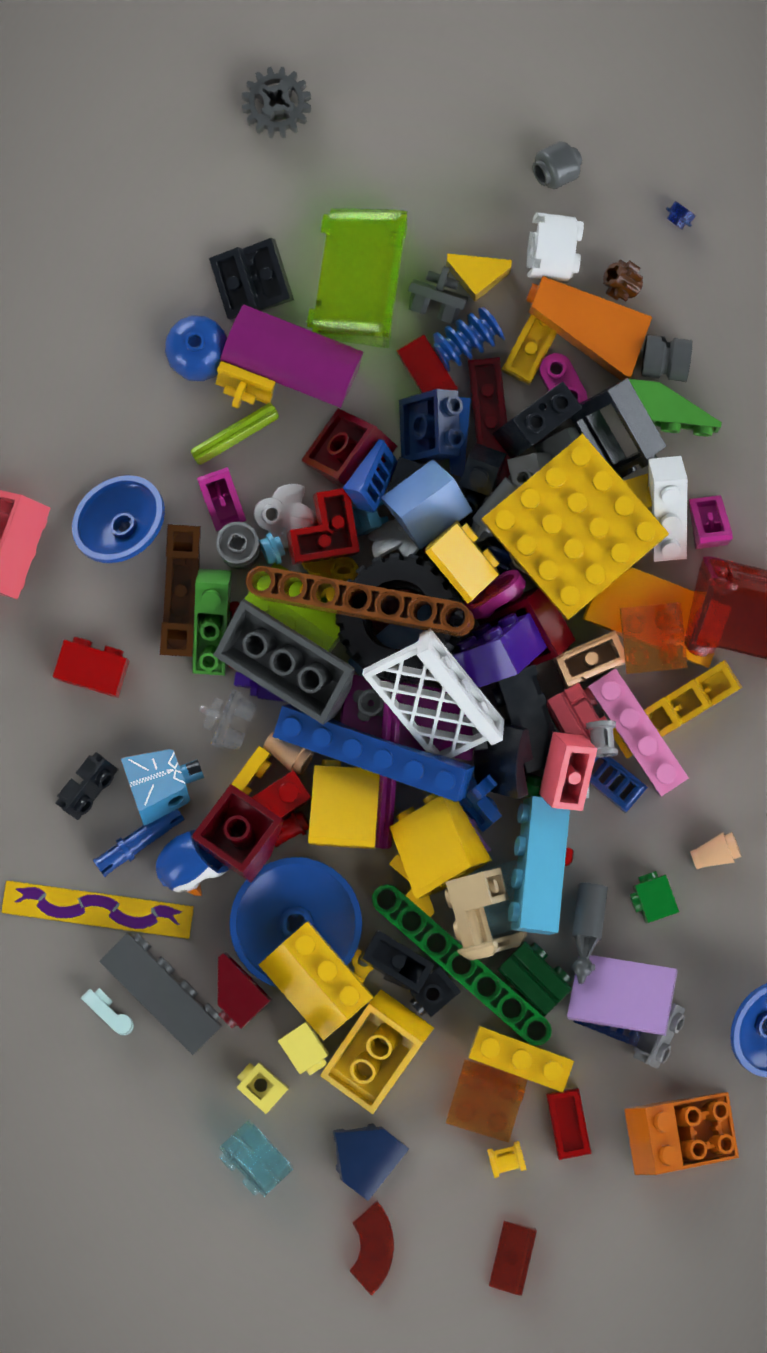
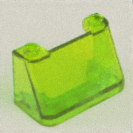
[307,208,408,348]

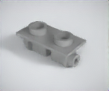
[633,1003,685,1069]

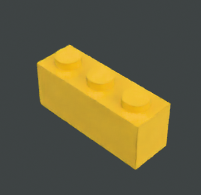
[468,1025,574,1092]

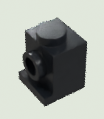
[409,966,461,1017]

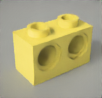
[278,1021,329,1076]

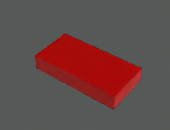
[397,334,458,393]
[546,1088,591,1160]

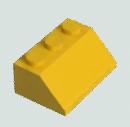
[259,921,374,1041]

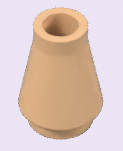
[263,732,314,775]
[690,832,742,869]

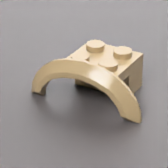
[444,867,527,960]

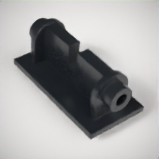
[56,752,119,820]

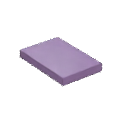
[567,955,678,1036]

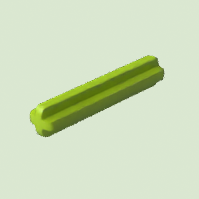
[191,403,279,465]

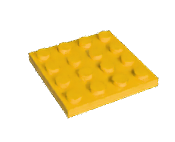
[481,433,669,621]

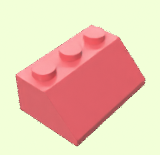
[0,490,51,600]

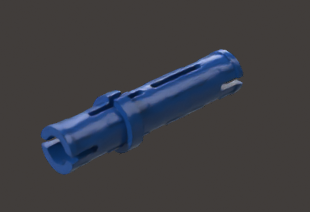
[93,809,185,877]

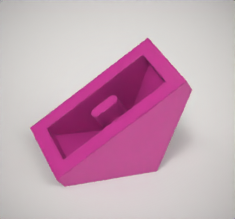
[197,467,247,531]
[689,495,733,549]

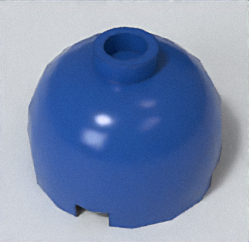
[165,315,227,381]

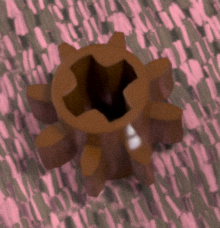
[603,260,643,302]

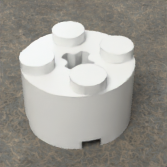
[526,212,584,282]

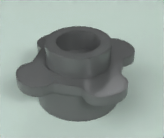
[353,687,384,722]

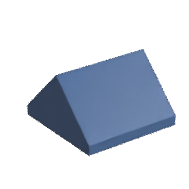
[381,459,473,550]

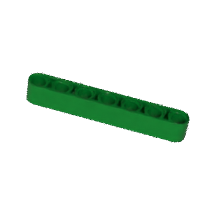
[372,884,552,1046]

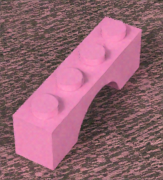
[588,668,689,797]

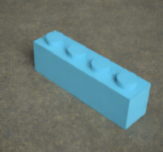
[508,796,570,935]

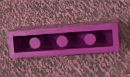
[220,304,364,408]

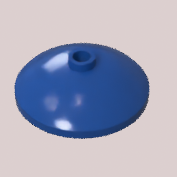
[72,475,165,563]
[730,983,767,1077]

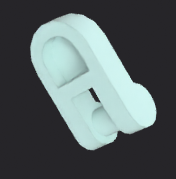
[81,988,134,1036]

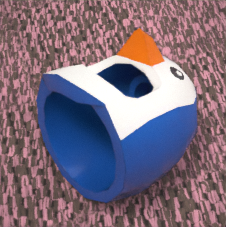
[156,830,229,896]

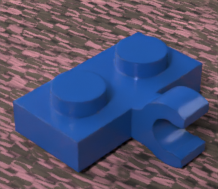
[459,775,502,832]

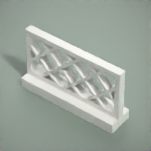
[362,628,504,758]

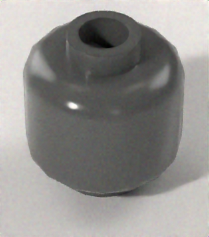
[532,141,582,189]

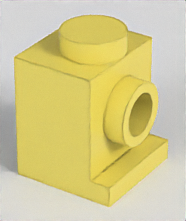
[236,1062,289,1114]

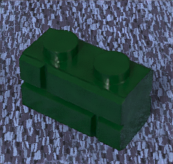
[497,941,572,1017]

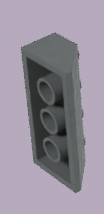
[213,599,355,725]

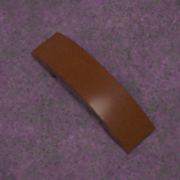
[160,524,201,657]

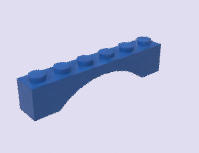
[273,704,475,802]

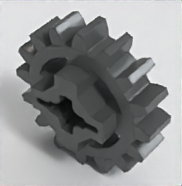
[242,67,311,138]

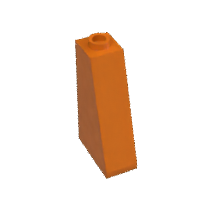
[526,276,652,381]

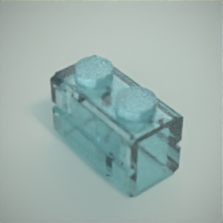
[219,1119,294,1197]

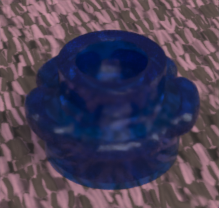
[666,201,696,229]

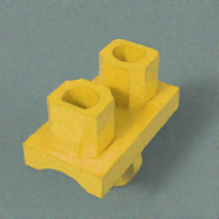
[215,361,275,409]

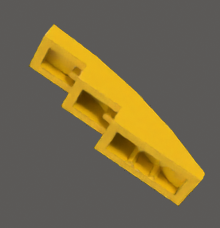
[613,660,743,759]

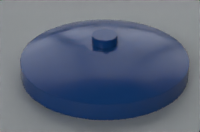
[230,857,362,988]

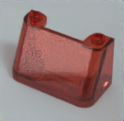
[684,556,767,659]

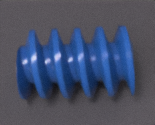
[433,306,505,372]

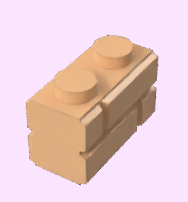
[553,631,629,689]

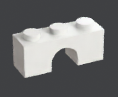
[648,456,688,562]

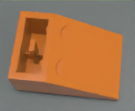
[624,1092,739,1175]

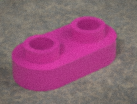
[539,353,587,404]
[464,570,526,619]

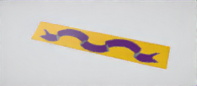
[1,881,194,939]

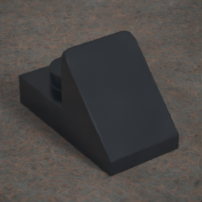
[360,930,435,993]

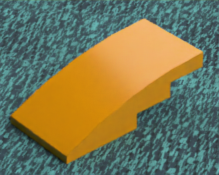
[582,567,731,668]

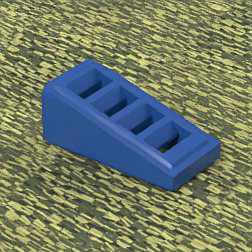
[343,439,398,513]
[590,757,648,813]

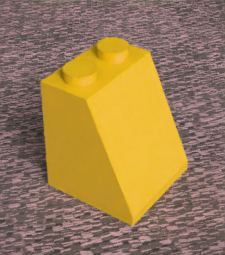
[308,760,380,849]
[389,793,492,899]

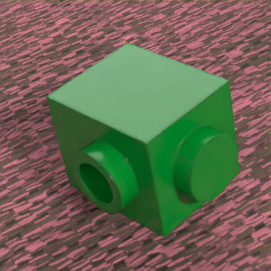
[630,871,679,923]

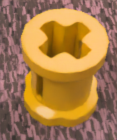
[487,1141,527,1178]

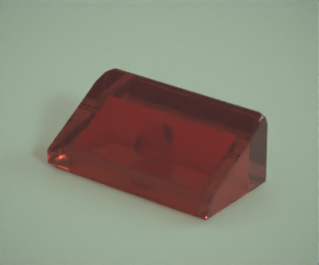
[488,1221,537,1296]

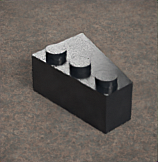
[492,665,556,775]

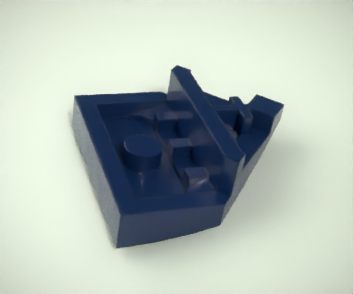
[333,1123,409,1201]

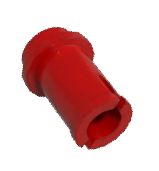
[275,811,309,848]

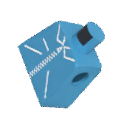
[121,749,204,826]

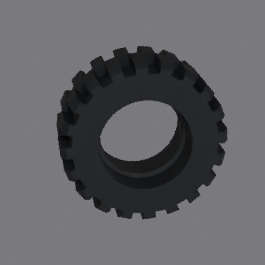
[336,553,465,684]

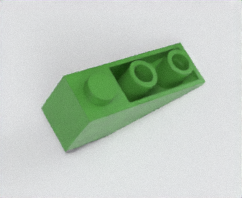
[621,379,722,437]
[192,568,232,676]

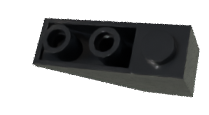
[459,443,507,527]

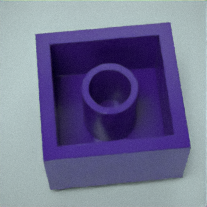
[452,613,547,688]

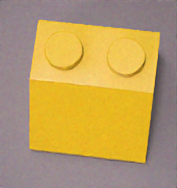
[425,521,500,604]

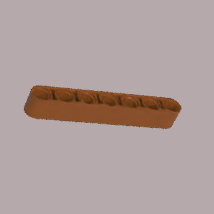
[246,566,475,636]

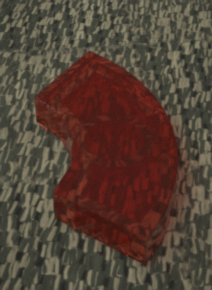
[350,1200,394,1296]

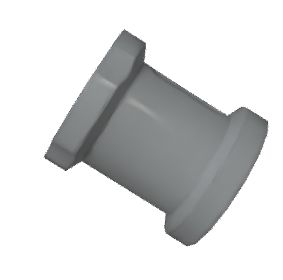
[586,720,619,758]

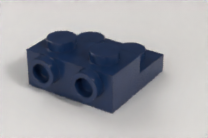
[399,389,464,463]

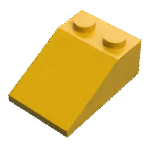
[320,989,434,1114]

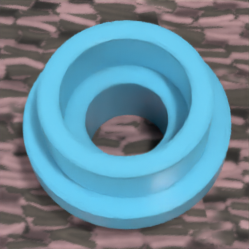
[259,533,285,565]

